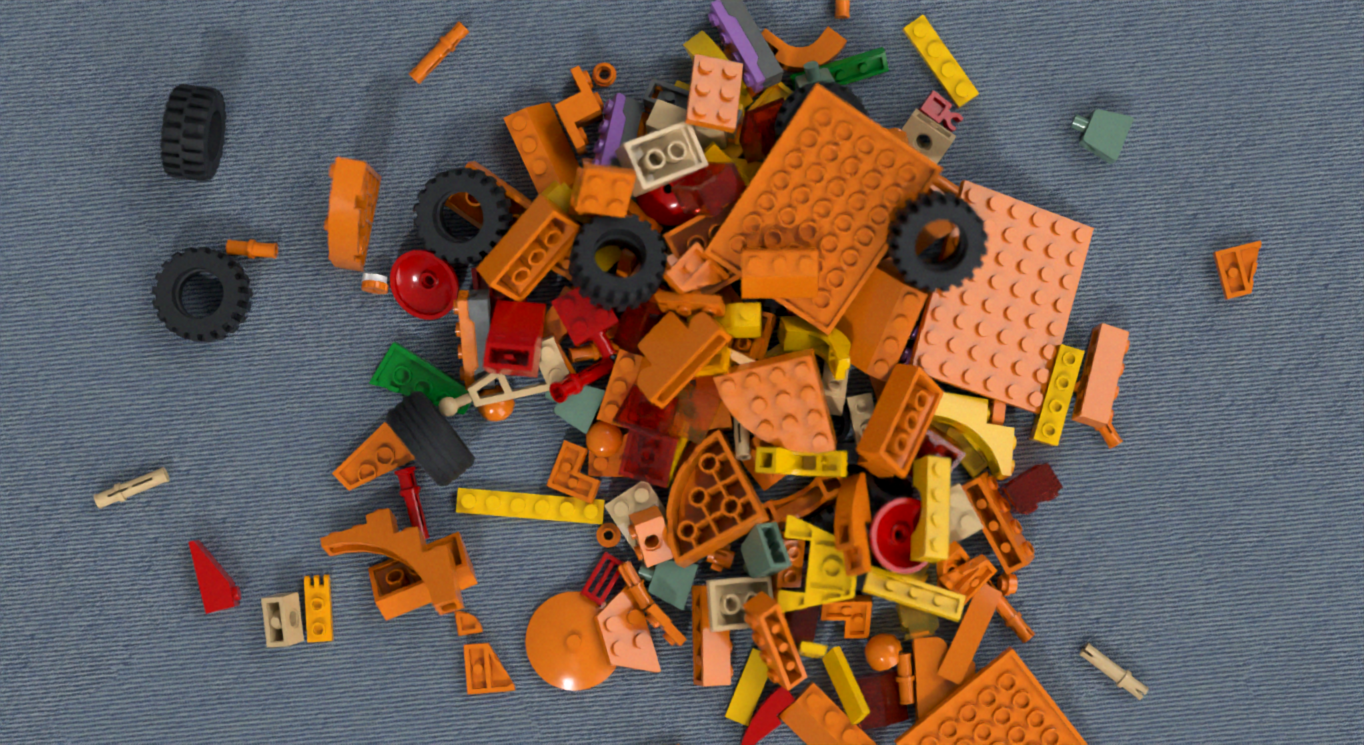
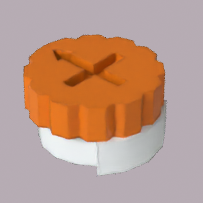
[361,273,389,294]

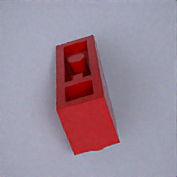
[188,540,242,614]

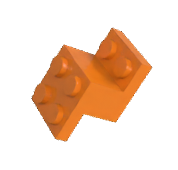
[555,65,604,157]
[567,163,636,218]

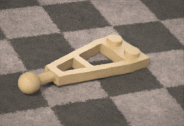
[438,335,569,417]

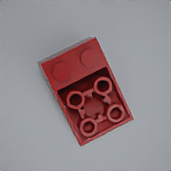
[483,300,546,378]

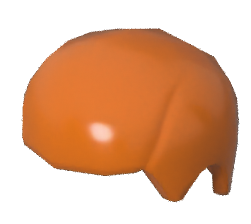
[477,385,515,422]
[586,421,623,457]
[864,633,902,671]

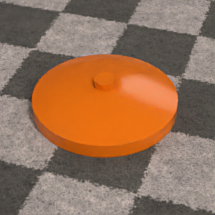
[525,591,617,691]

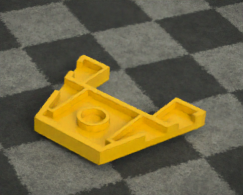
[777,515,857,613]

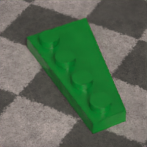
[369,341,472,415]

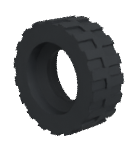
[863,469,913,512]

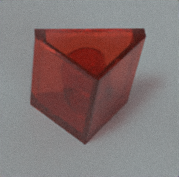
[612,384,679,438]

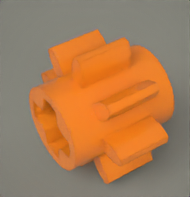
[706,544,735,572]

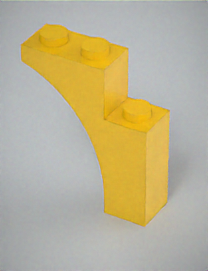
[931,392,1017,480]

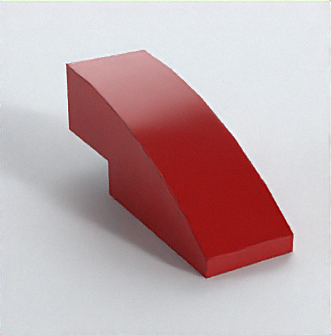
[740,684,795,745]

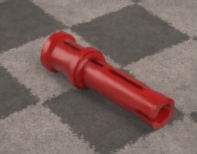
[549,357,614,403]
[394,466,430,540]

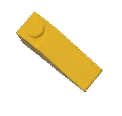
[687,303,762,338]

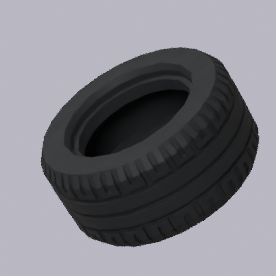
[386,391,475,486]

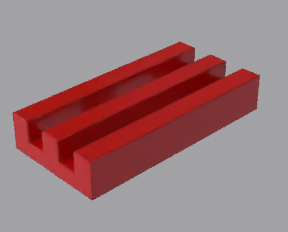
[580,551,623,607]

